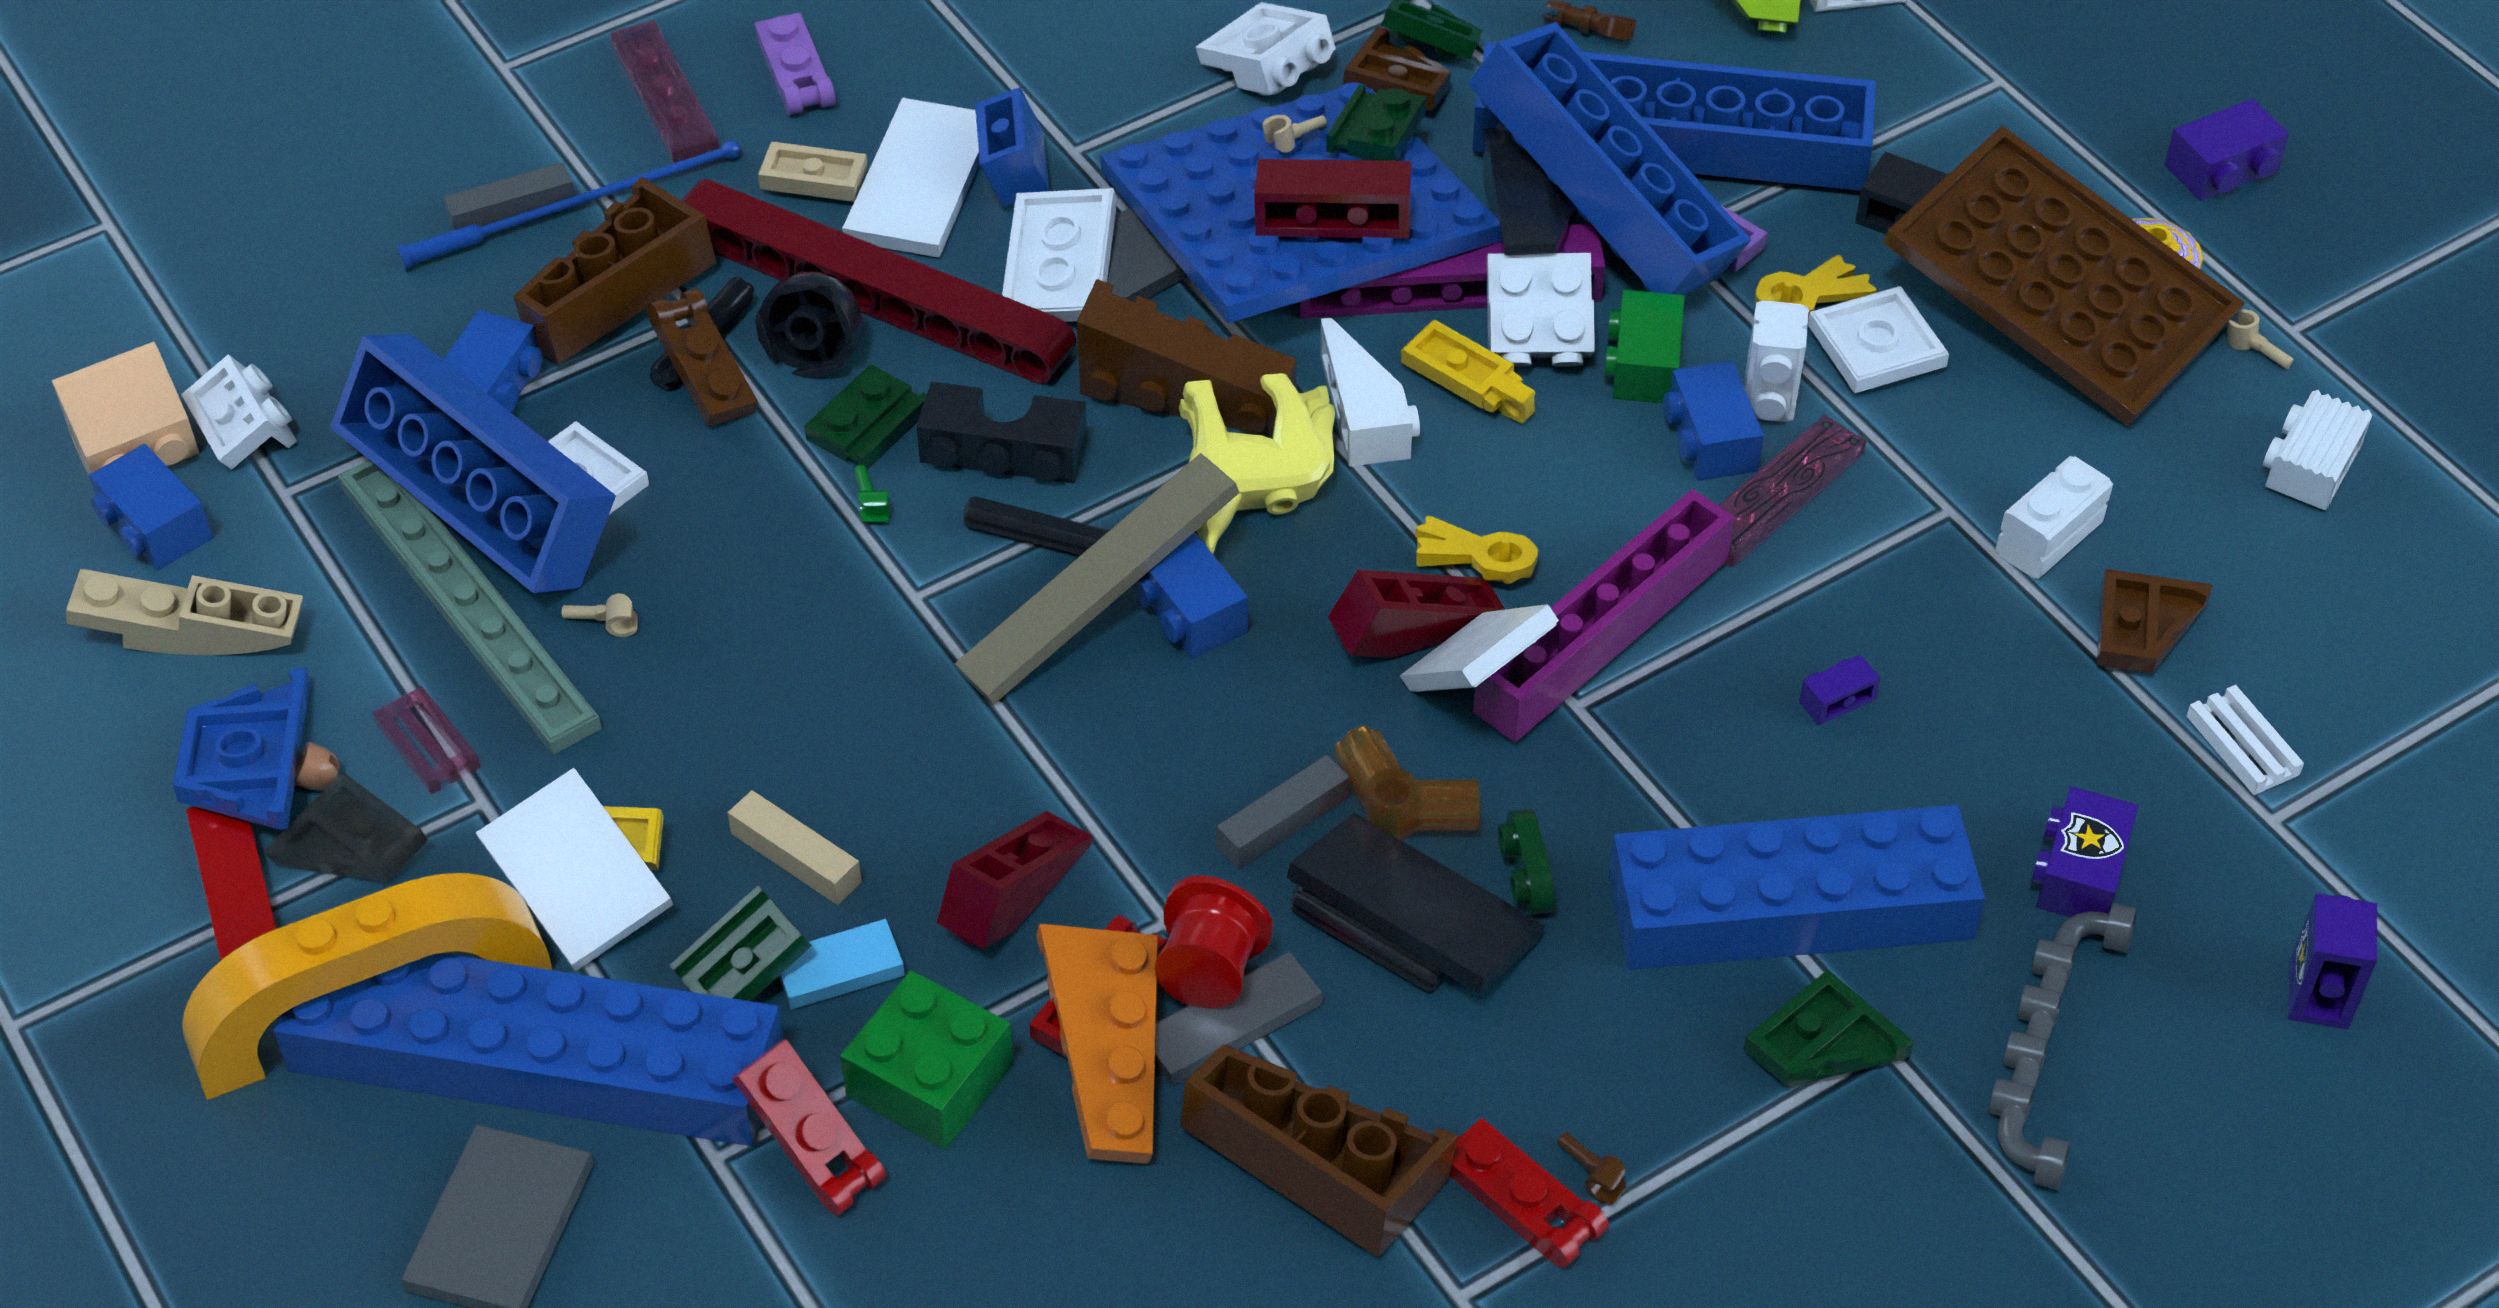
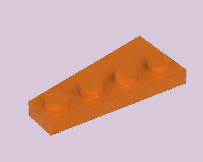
[1036,924,1157,1164]

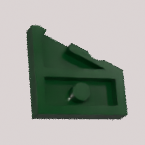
[1381,0,1483,60]
[1743,970,1914,1087]

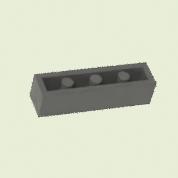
[443,163,575,230]
[1216,755,1350,870]

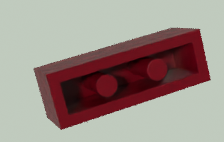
[1254,159,1411,238]

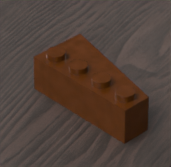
[513,177,716,365]
[1077,279,1297,437]
[1180,1044,1458,1257]

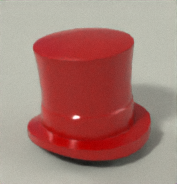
[1155,875,1274,1009]

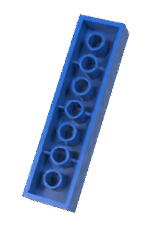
[1472,42,1876,191]
[273,953,784,1147]

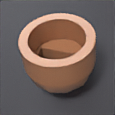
[295,742,340,791]

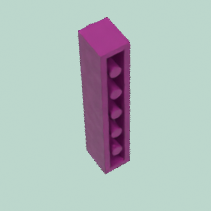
[1298,224,1605,319]
[1473,489,1735,743]

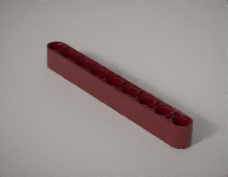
[681,179,1077,384]

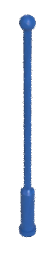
[397,140,741,270]

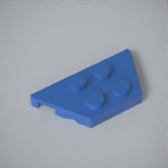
[173,667,310,830]

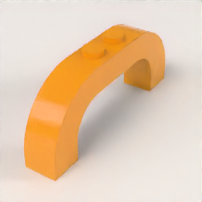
[182,873,553,1100]

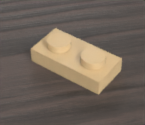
[758,141,868,202]

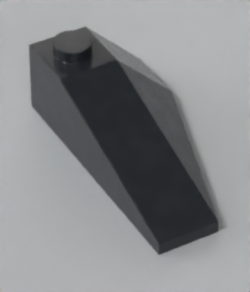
[1484,122,1578,255]

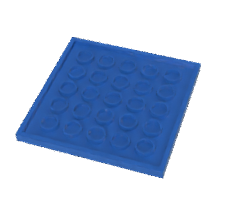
[1100,83,1500,323]

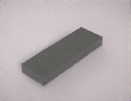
[1155,952,1323,1086]

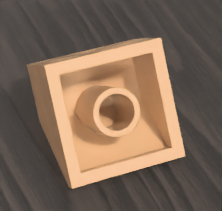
[51,342,200,474]

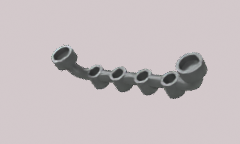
[1989,902,2138,1190]

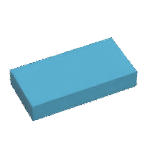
[779,919,905,1010]

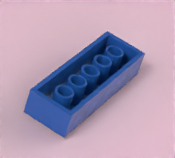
[1468,22,1751,295]
[330,334,616,593]
[1608,805,1985,970]

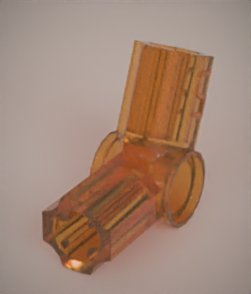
[1334,725,1480,841]

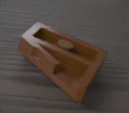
[1343,26,1451,111]
[2097,569,2212,673]

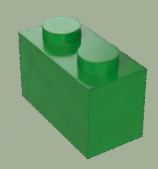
[1604,289,1685,403]

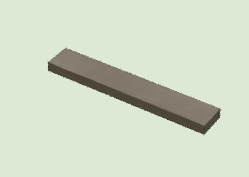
[954,453,1240,705]

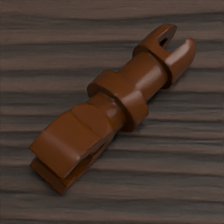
[1543,0,1636,40]

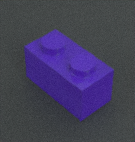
[1799,654,1880,726]

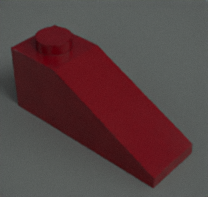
[1328,569,1505,658]
[936,811,1093,949]

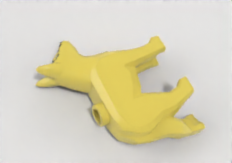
[1179,373,1335,554]

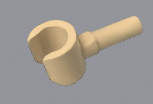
[1262,115,1327,153]
[2227,309,2294,369]
[562,593,638,637]

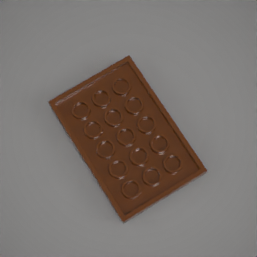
[1882,126,2245,427]

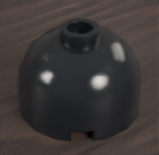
[755,272,863,378]

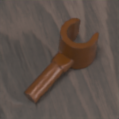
[1558,1132,1626,1206]

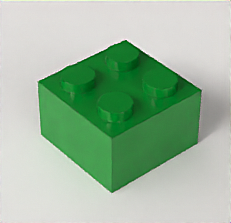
[840,970,1014,1150]

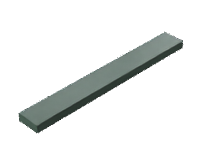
[338,460,602,755]

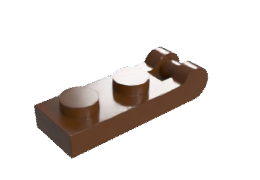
[647,289,758,427]

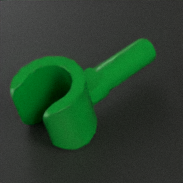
[854,465,890,522]

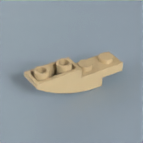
[66,569,303,656]

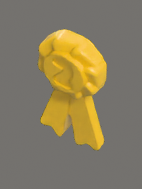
[1755,255,1877,319]
[1415,516,1539,584]

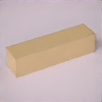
[727,790,862,905]

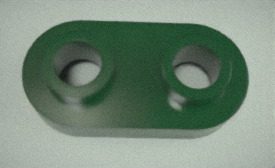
[1498,808,1555,915]

